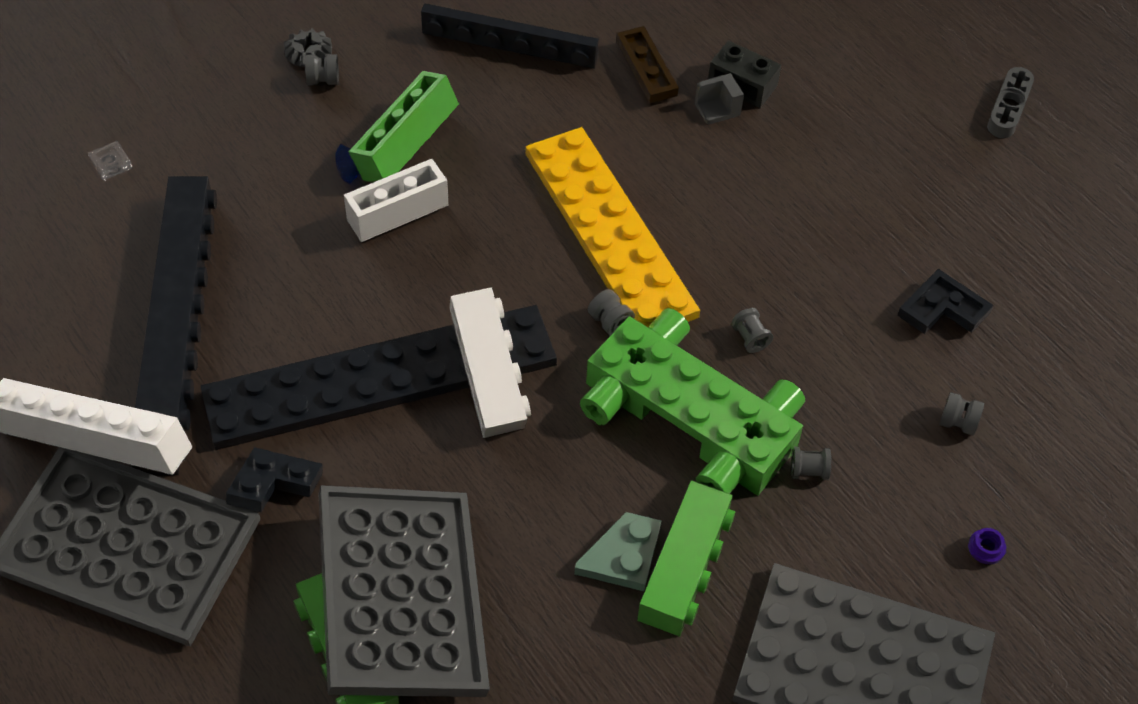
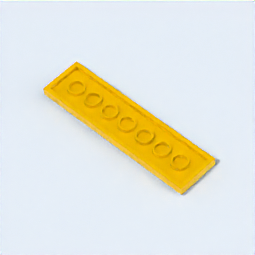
[525,127,700,327]

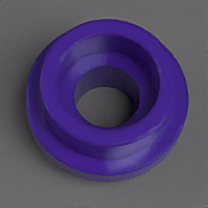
[968,528,1006,564]

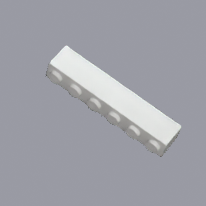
[0,378,192,475]

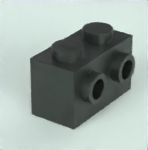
[708,40,781,108]

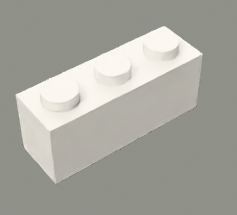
[344,159,449,242]

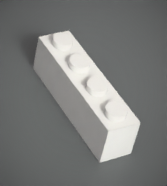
[449,287,531,438]

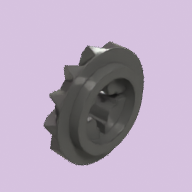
[284,28,332,67]

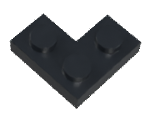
[897,269,994,334]
[226,447,323,512]

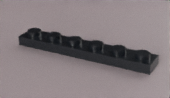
[421,3,599,69]

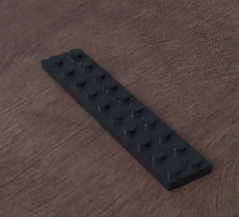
[200,305,557,450]

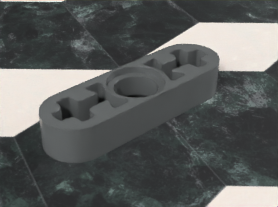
[987,67,1034,138]

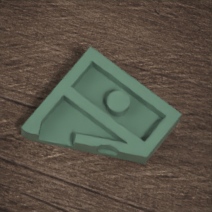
[575,512,662,591]

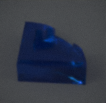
[335,144,359,184]

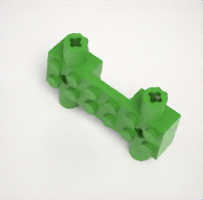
[580,308,805,496]

